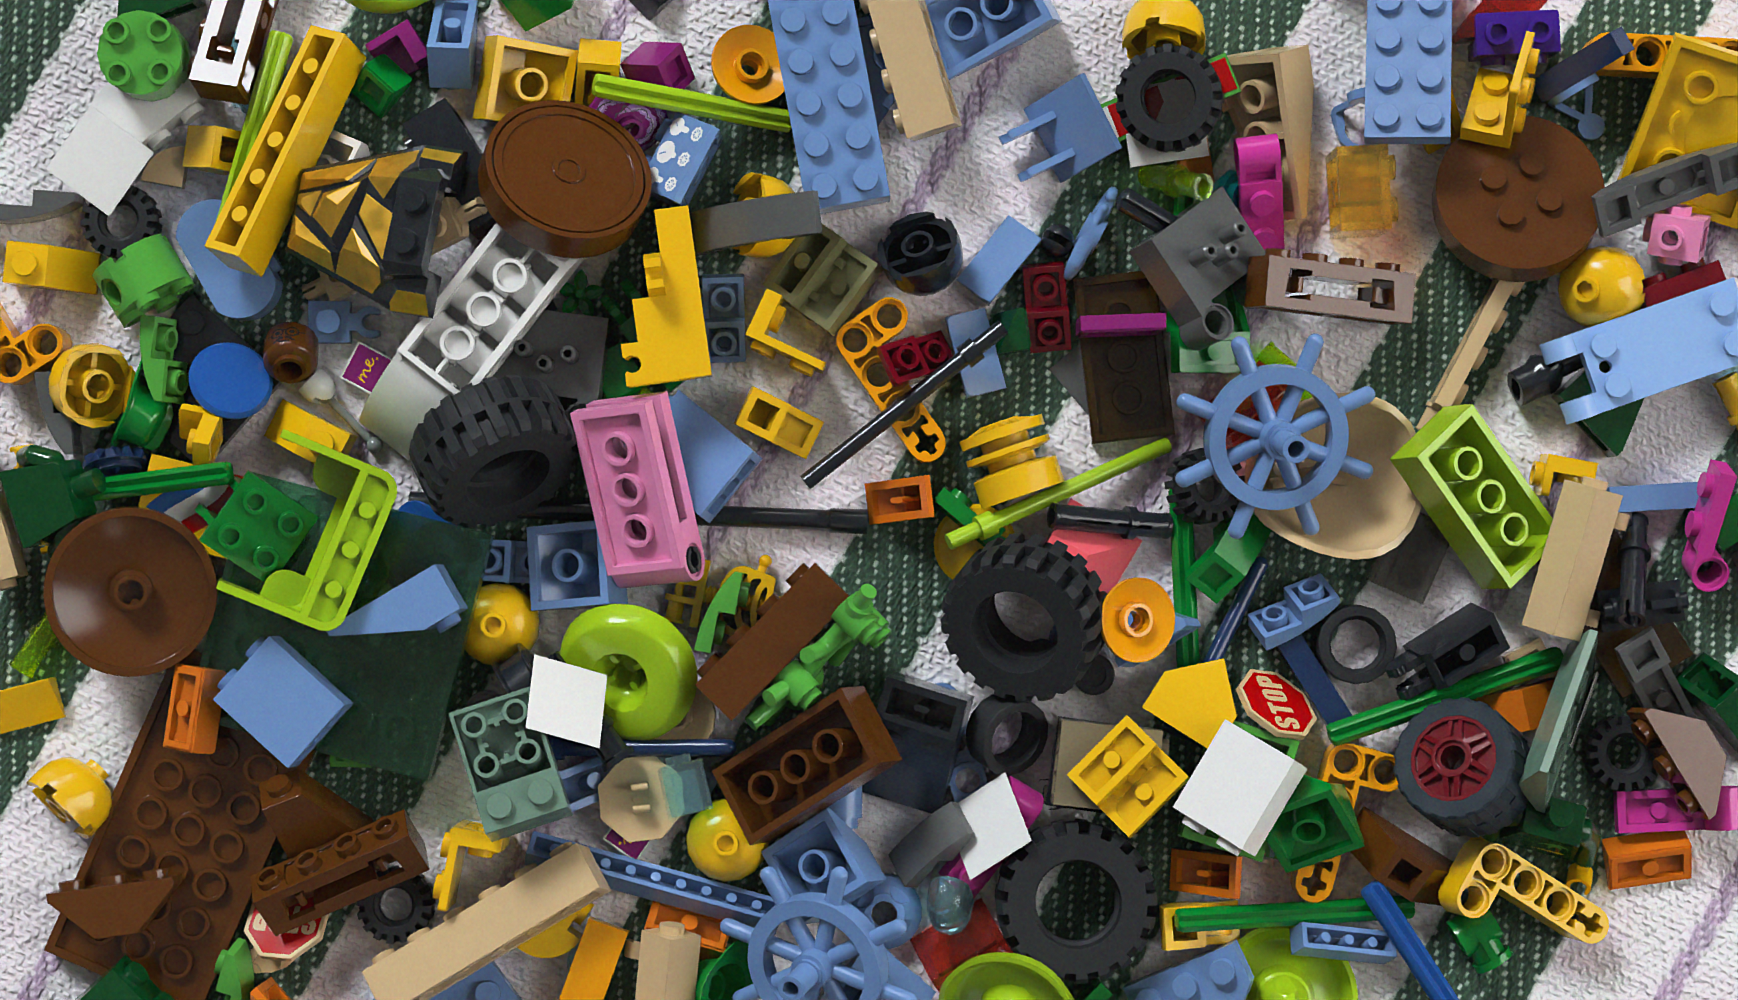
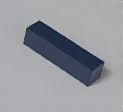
[1534,26,1635,103]
[1276,634,1352,726]

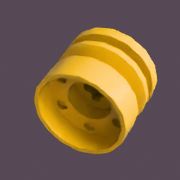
[959,414,1064,509]

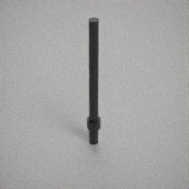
[800,320,1009,489]

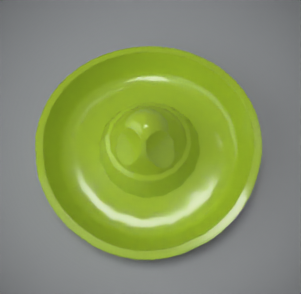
[560,604,698,740]
[1238,926,1358,1000]
[939,952,1074,1000]

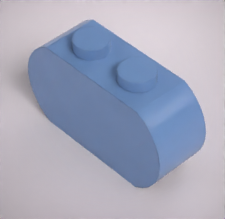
[176,199,283,321]

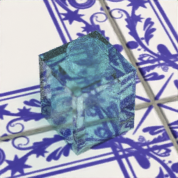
[657,753,713,819]

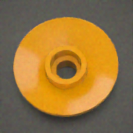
[711,25,784,105]
[1101,577,1175,663]

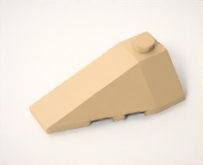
[1221,45,1314,220]

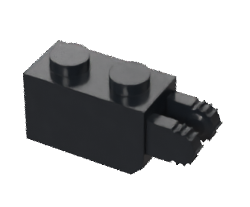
[1385,602,1510,700]

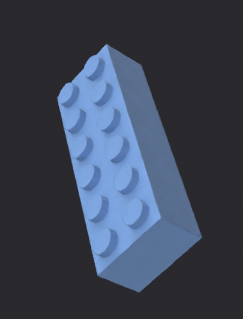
[768,0,890,215]

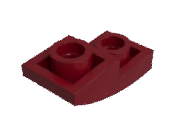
[1022,261,1072,353]
[876,330,953,387]

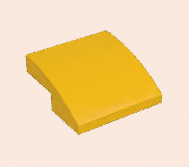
[1067,715,1190,839]

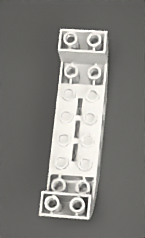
[359,223,585,461]

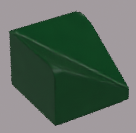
[993,307,1031,355]

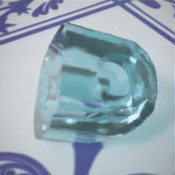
[927,876,974,935]

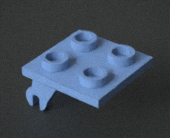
[998,73,1122,183]

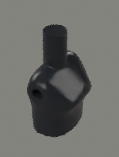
[1507,354,1583,406]

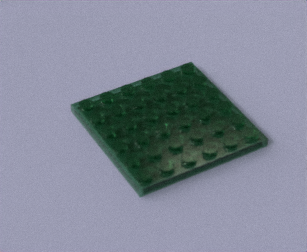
[199,472,494,781]

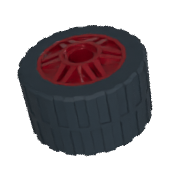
[1393,697,1530,838]

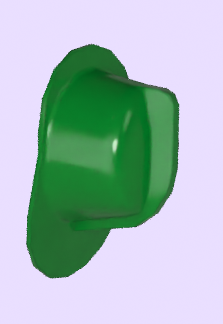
[110,359,174,450]
[695,940,753,1000]

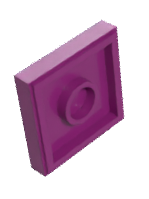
[1076,313,1166,338]

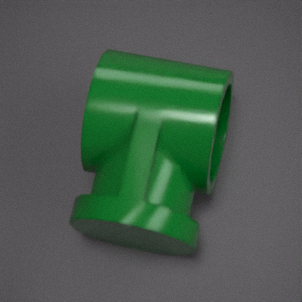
[1445,909,1513,974]

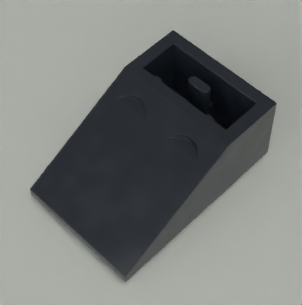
[862,672,975,814]

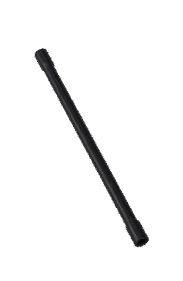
[409,491,868,534]

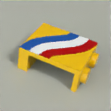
[138,454,244,559]

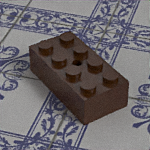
[695,563,850,721]
[712,686,903,845]

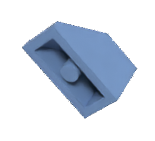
[427,0,478,90]

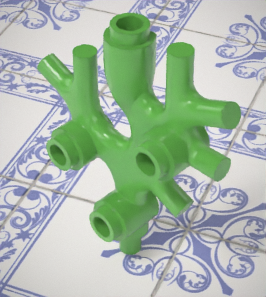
[745,584,892,730]

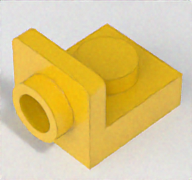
[179,403,223,466]
[1529,454,1598,497]

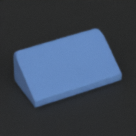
[956,215,1042,306]
[945,308,1007,399]

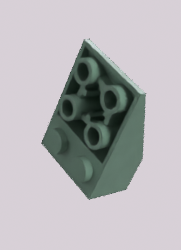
[448,686,573,842]

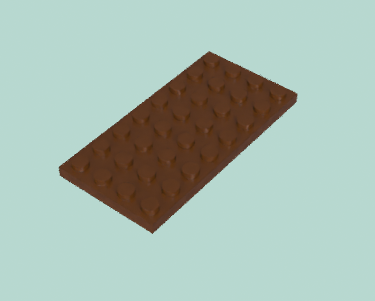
[44,648,320,1000]

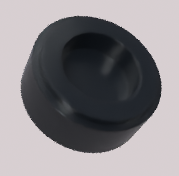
[1075,654,1115,695]

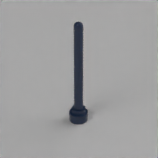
[1161,556,1268,742]
[548,735,737,763]

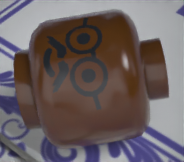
[263,322,319,384]

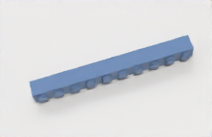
[524,831,777,935]

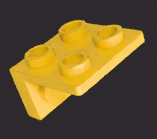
[1459,31,1540,149]
[745,289,826,377]
[432,819,511,912]

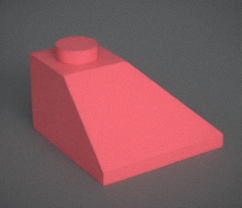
[1046,498,1142,594]

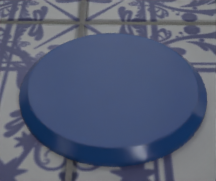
[189,342,273,419]

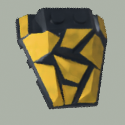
[285,145,468,319]

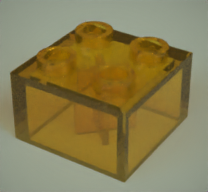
[1325,144,1399,239]

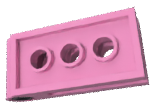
[570,391,705,588]

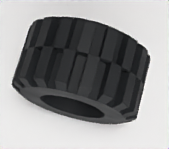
[1115,44,1224,153]

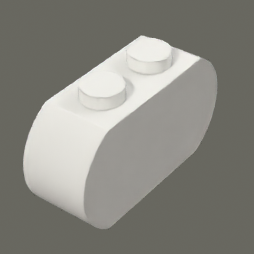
[92,49,211,151]

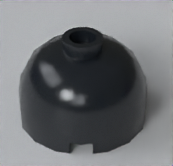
[877,212,963,296]

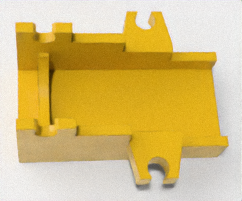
[621,205,712,388]

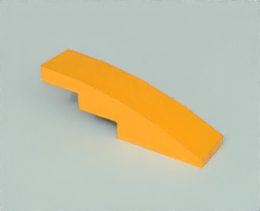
[559,916,629,1000]

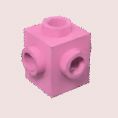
[1643,204,1711,266]

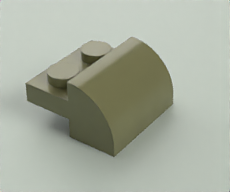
[762,223,883,336]

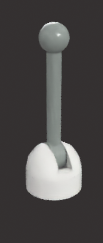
[298,368,383,453]

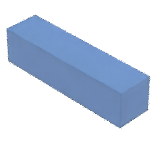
[1606,482,1699,512]
[1289,922,1397,964]

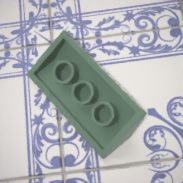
[1518,629,1598,813]

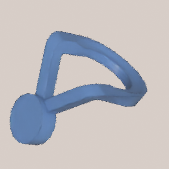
[1548,73,1605,141]
[1331,87,1381,154]

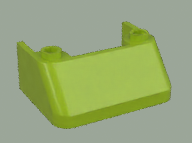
[216,429,397,631]

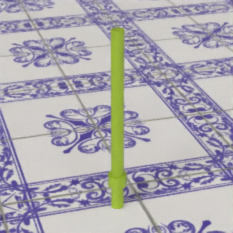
[944,437,1172,550]

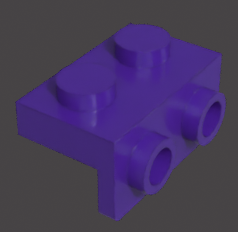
[1467,10,1561,68]

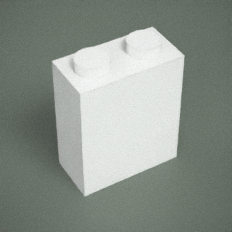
[1173,719,1308,856]

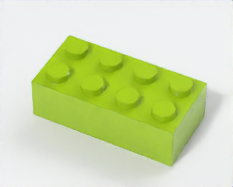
[1390,404,1553,589]

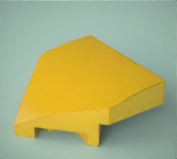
[1142,658,1237,749]

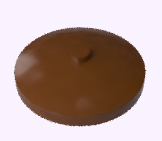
[43,507,217,677]

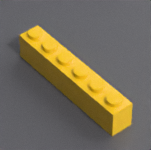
[204,25,367,277]

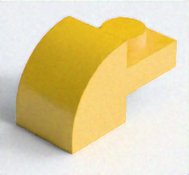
[733,386,824,459]
[1159,899,1240,951]
[517,903,594,958]

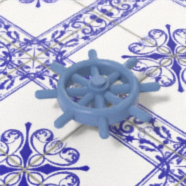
[1175,334,1375,539]
[720,866,919,1000]

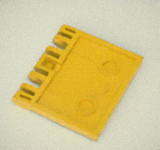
[1617,32,1738,229]

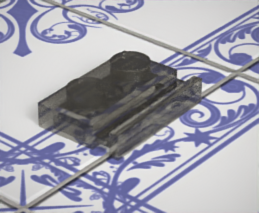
[1365,512,1449,605]

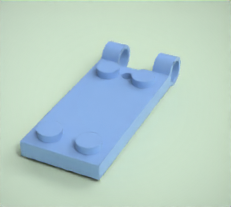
[1539,277,1738,425]

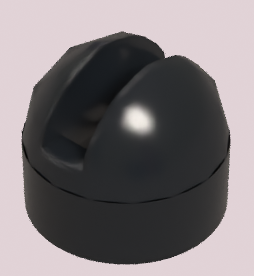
[1040,224,1074,258]

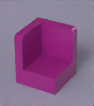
[365,19,428,76]
[620,42,695,89]

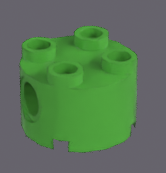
[97,10,192,102]
[92,234,195,328]

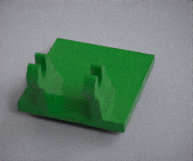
[194,470,319,583]

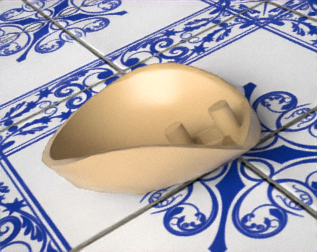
[1245,393,1422,560]

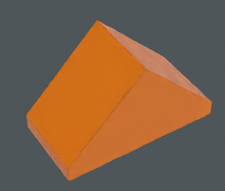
[865,475,935,525]
[1472,679,1554,732]
[1169,848,1242,899]

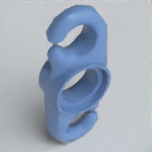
[1064,186,1118,281]

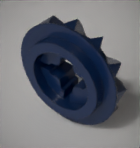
[83,445,150,477]

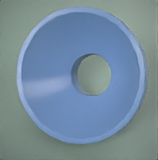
[850,873,922,949]

